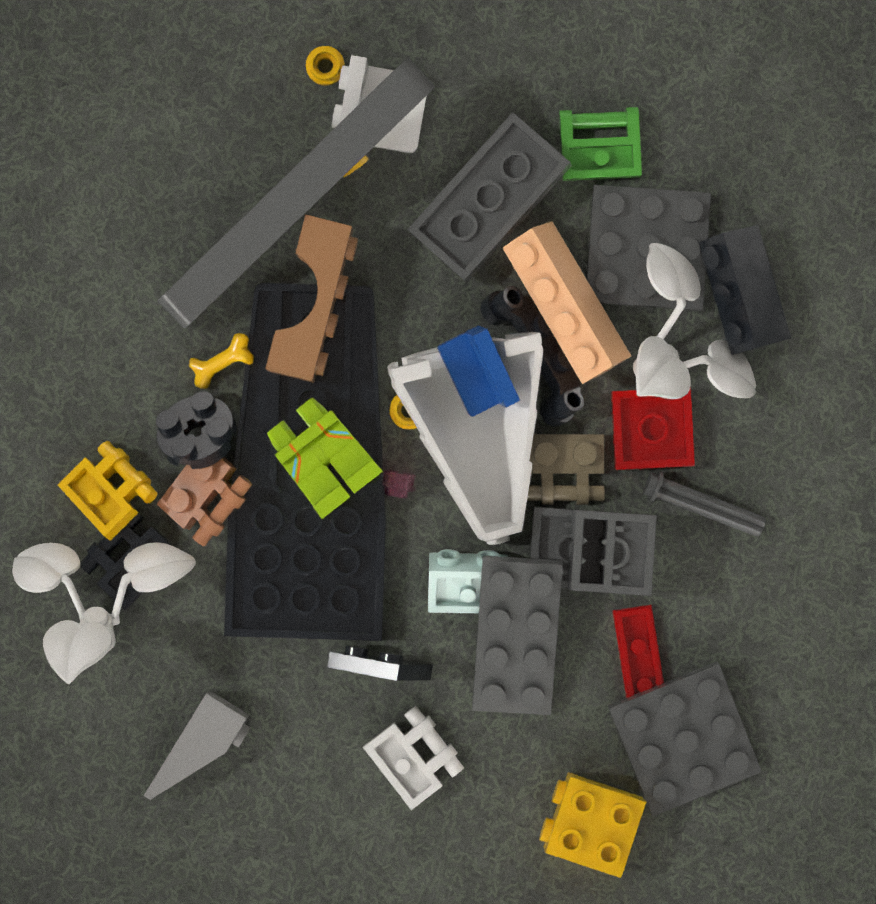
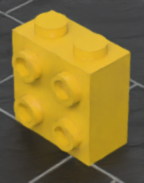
[539,772,646,878]

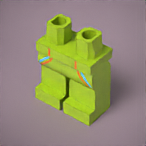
[267,397,383,519]

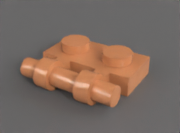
[157,457,252,546]

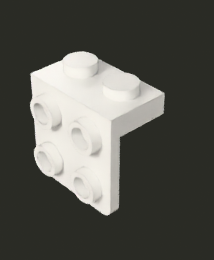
[332,55,427,153]

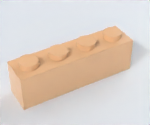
[503,221,631,384]

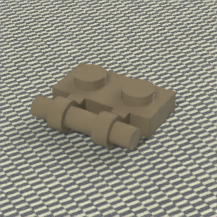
[527,434,605,505]

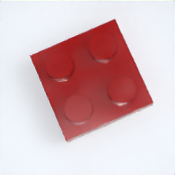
[611,387,695,470]

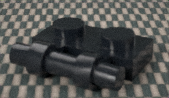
[80,512,175,610]

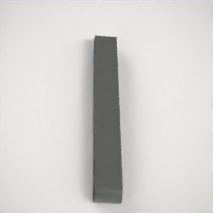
[157,57,436,329]

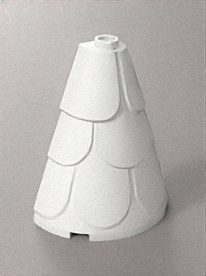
[387,332,543,545]

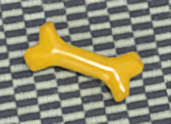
[189,333,254,389]

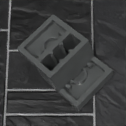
[530,507,657,596]

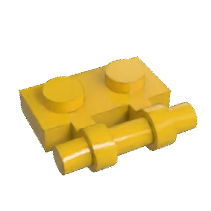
[58,441,158,541]

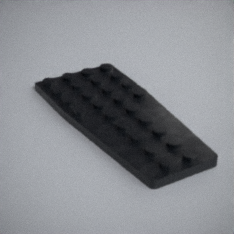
[224,283,386,641]

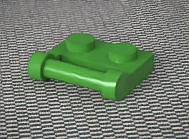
[559,107,642,181]

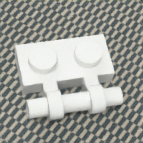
[363,706,464,810]

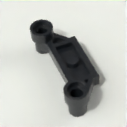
[480,286,584,427]

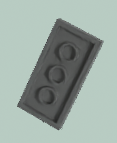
[407,112,572,283]
[472,556,563,715]

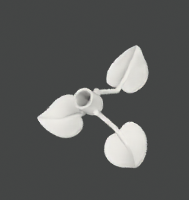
[633,243,757,399]
[12,542,196,684]

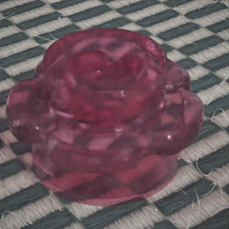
[382,469,416,498]

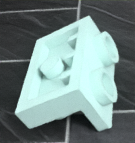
[428,549,508,613]

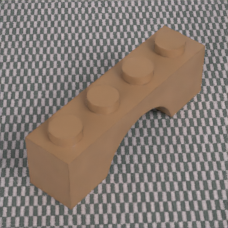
[265,214,358,383]

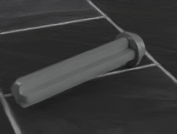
[643,471,766,536]

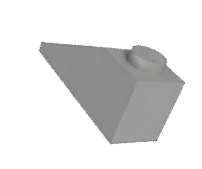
[144,691,251,800]

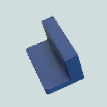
[437,325,520,417]

